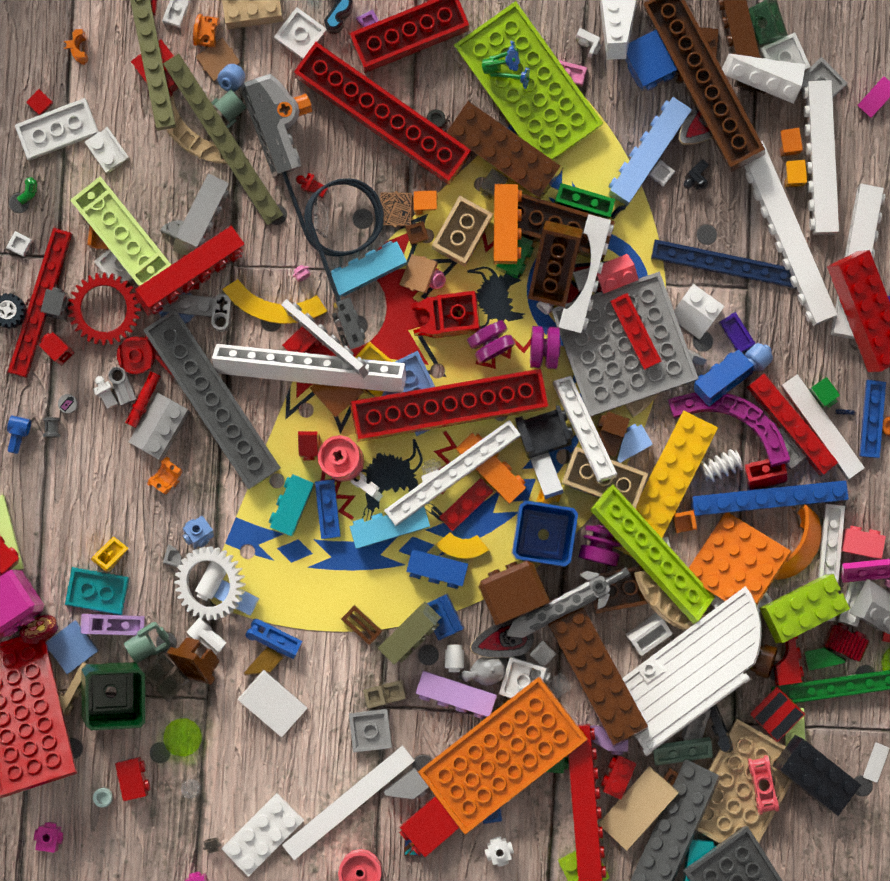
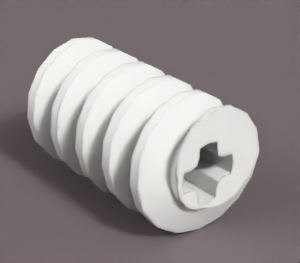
[700,449,743,482]

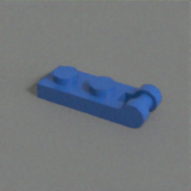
[245,619,302,659]

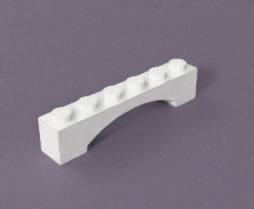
[559,214,614,333]

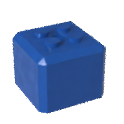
[511,501,578,567]

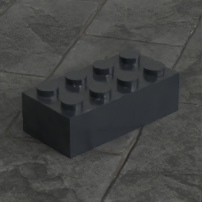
[772,735,861,816]

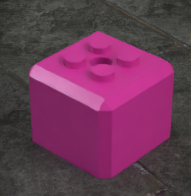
[0,570,44,638]

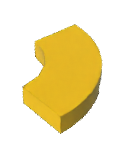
[435,533,489,559]

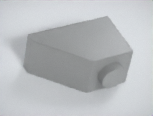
[384,767,429,799]

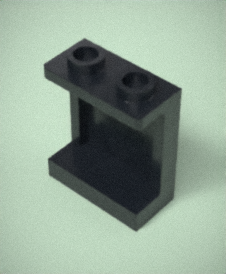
[515,405,574,459]

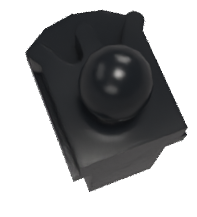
[683,159,709,190]

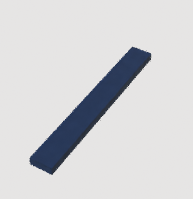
[651,239,797,289]

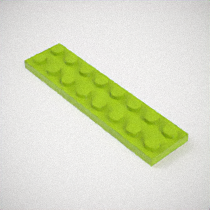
[590,485,715,624]

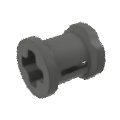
[43,417,60,438]

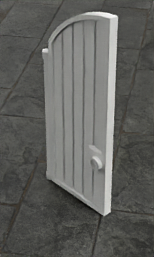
[622,586,762,756]

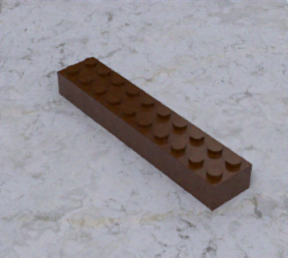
[643,0,765,172]

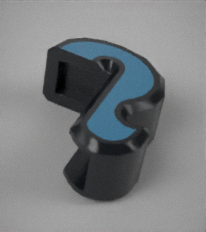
[324,0,353,34]

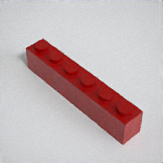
[746,373,838,476]

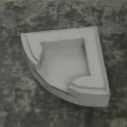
[160,220,184,239]
[688,349,707,365]
[163,545,183,567]

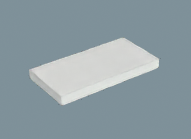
[15,98,99,161]

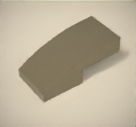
[363,679,408,709]

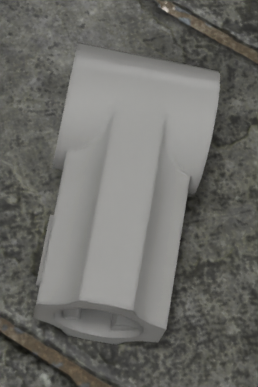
[108,367,137,406]

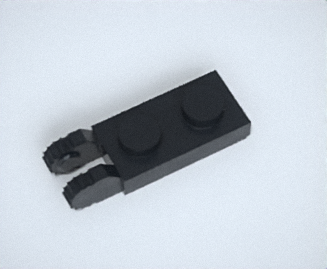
[709,704,734,753]

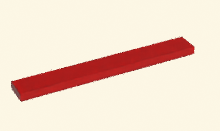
[8,227,72,378]

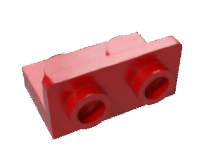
[282,327,322,354]

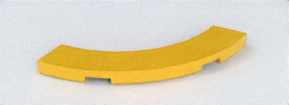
[222,279,328,324]

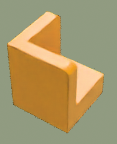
[784,160,807,187]

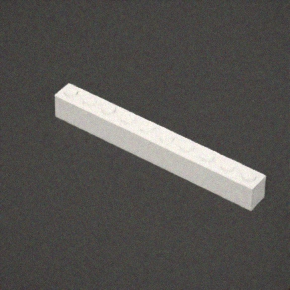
[744,141,838,326]
[212,344,406,393]

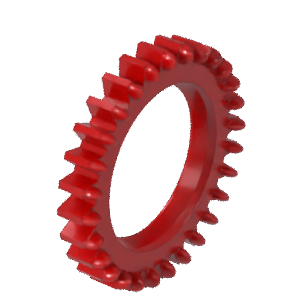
[68,272,142,345]

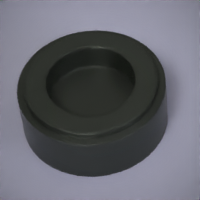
[427,109,446,128]

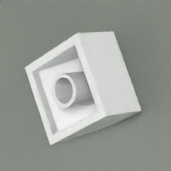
[674,284,724,340]

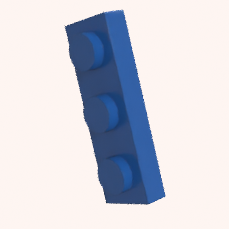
[315,480,341,539]

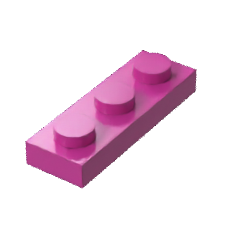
[841,559,890,583]

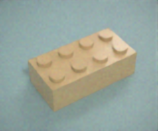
[561,447,648,509]

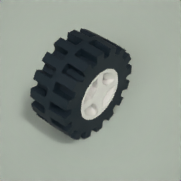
[0,293,27,329]

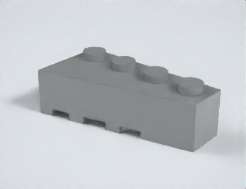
[173,173,230,255]

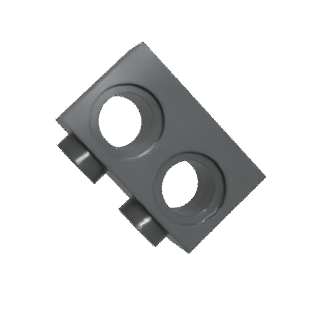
[41,287,71,321]

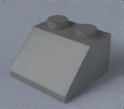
[849,579,890,634]

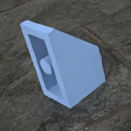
[616,424,653,463]

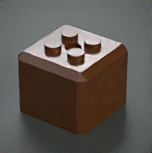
[478,561,550,625]

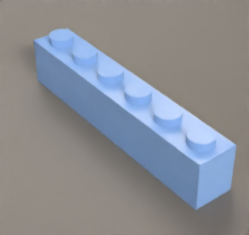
[608,97,692,206]

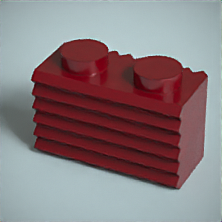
[822,623,870,662]

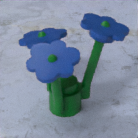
[482,41,530,89]

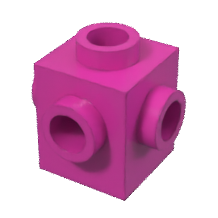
[34,822,64,853]

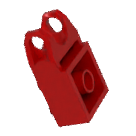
[411,291,480,338]

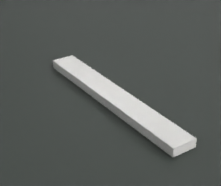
[384,420,521,526]
[282,745,415,860]

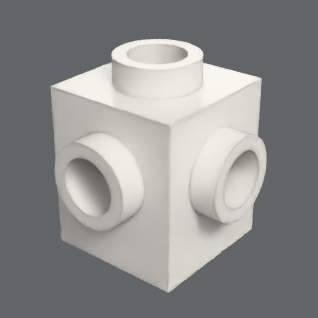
[485,836,514,867]

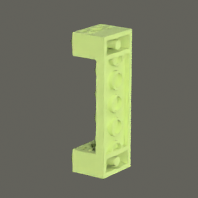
[70,176,171,286]

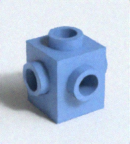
[183,515,214,549]

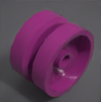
[467,320,516,364]
[530,326,561,369]

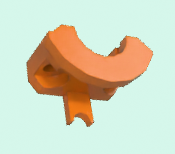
[193,14,220,47]
[63,29,88,65]
[147,457,183,495]

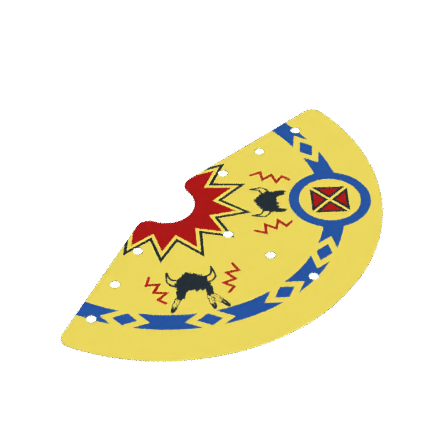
[210,100,666,632]

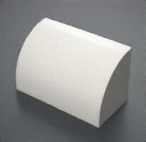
[625,613,673,656]

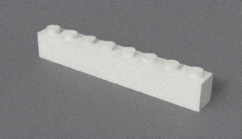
[803,80,839,235]
[830,184,885,339]

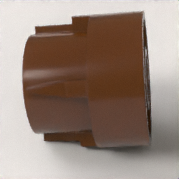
[749,644,778,679]

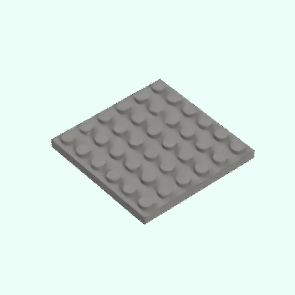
[551,271,698,417]

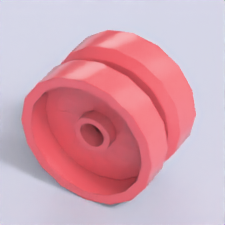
[318,435,365,482]
[338,849,382,881]

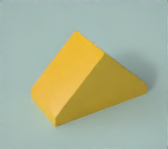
[91,536,128,572]

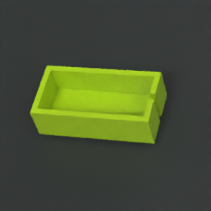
[759,574,850,643]

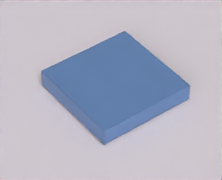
[46,620,99,674]

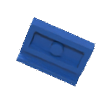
[427,593,464,641]

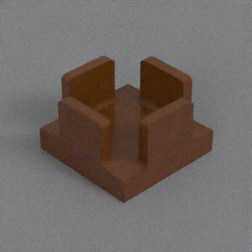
[167,637,219,685]

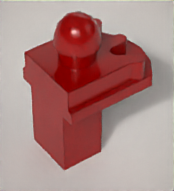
[296,173,328,199]

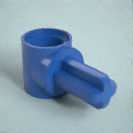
[7,415,31,454]

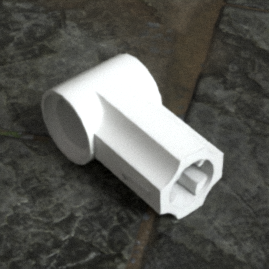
[187,617,227,655]

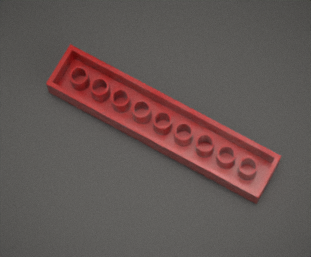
[294,42,471,185]
[350,369,548,442]

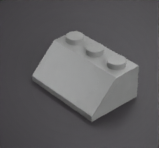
[129,393,191,461]

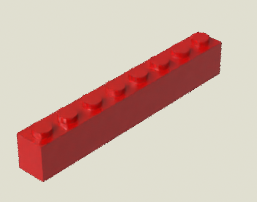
[568,724,606,881]

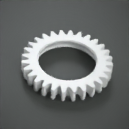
[174,546,246,620]

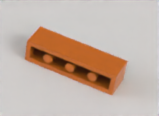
[494,184,522,264]
[456,433,526,504]

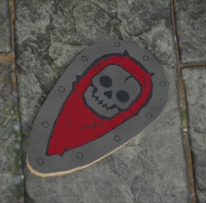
[679,106,712,145]
[470,618,534,658]

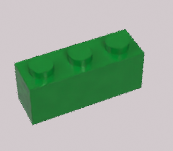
[555,183,616,219]

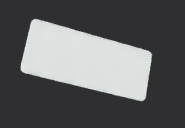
[863,743,890,782]

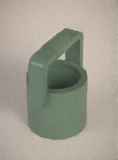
[211,89,247,129]
[124,622,170,664]

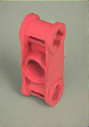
[748,755,779,815]

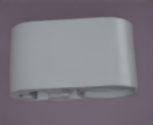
[211,294,233,332]

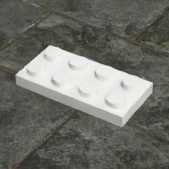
[221,793,304,877]

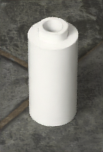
[195,561,226,601]

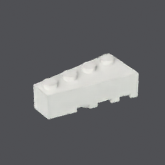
[600,0,638,60]

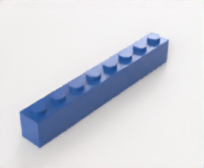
[690,480,849,516]

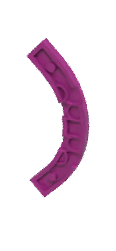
[668,392,790,467]

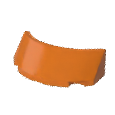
[775,504,821,580]

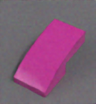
[857,76,890,118]

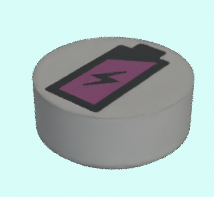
[58,394,78,414]

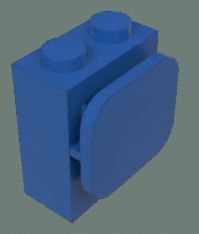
[625,30,677,91]

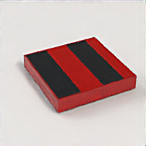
[750,686,805,742]

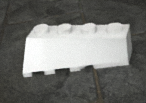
[722,54,805,104]

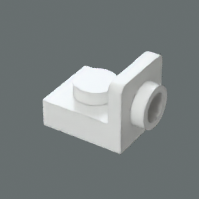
[576,28,601,58]

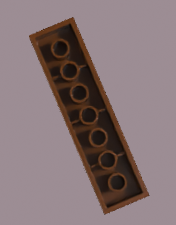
[539,589,648,747]

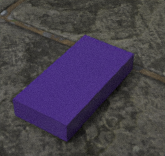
[719,312,756,352]

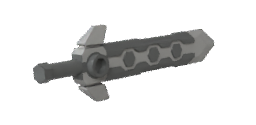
[507,567,631,638]

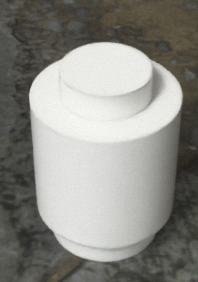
[445,645,464,673]

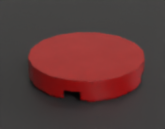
[117,336,155,375]

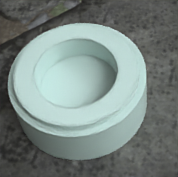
[93,787,113,808]

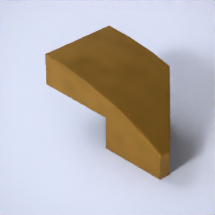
[243,646,284,676]

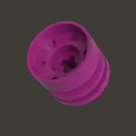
[578,525,622,567]

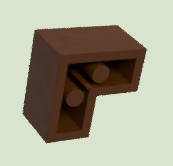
[597,411,630,458]

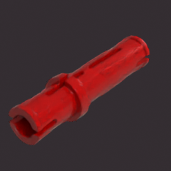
[125,371,161,428]

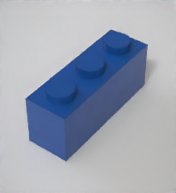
[694,349,754,406]
[406,549,468,589]

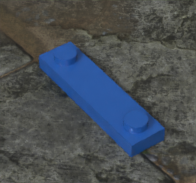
[859,380,886,458]

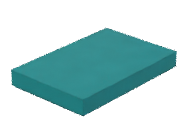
[65,567,130,615]

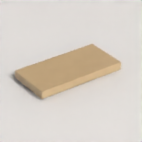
[599,766,679,851]

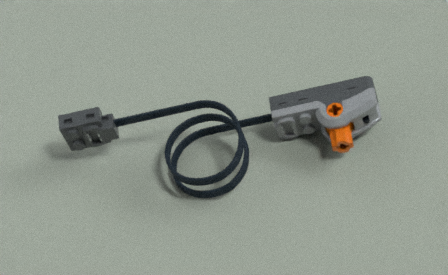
[241,74,384,349]

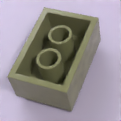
[378,602,441,665]

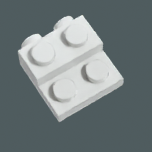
[499,657,551,698]

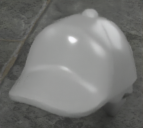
[459,657,509,686]

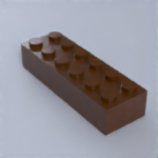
[446,101,564,199]
[518,193,615,262]

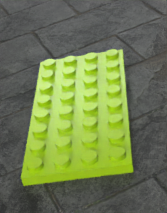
[454,1,603,160]

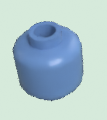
[217,64,246,92]
[745,343,773,372]

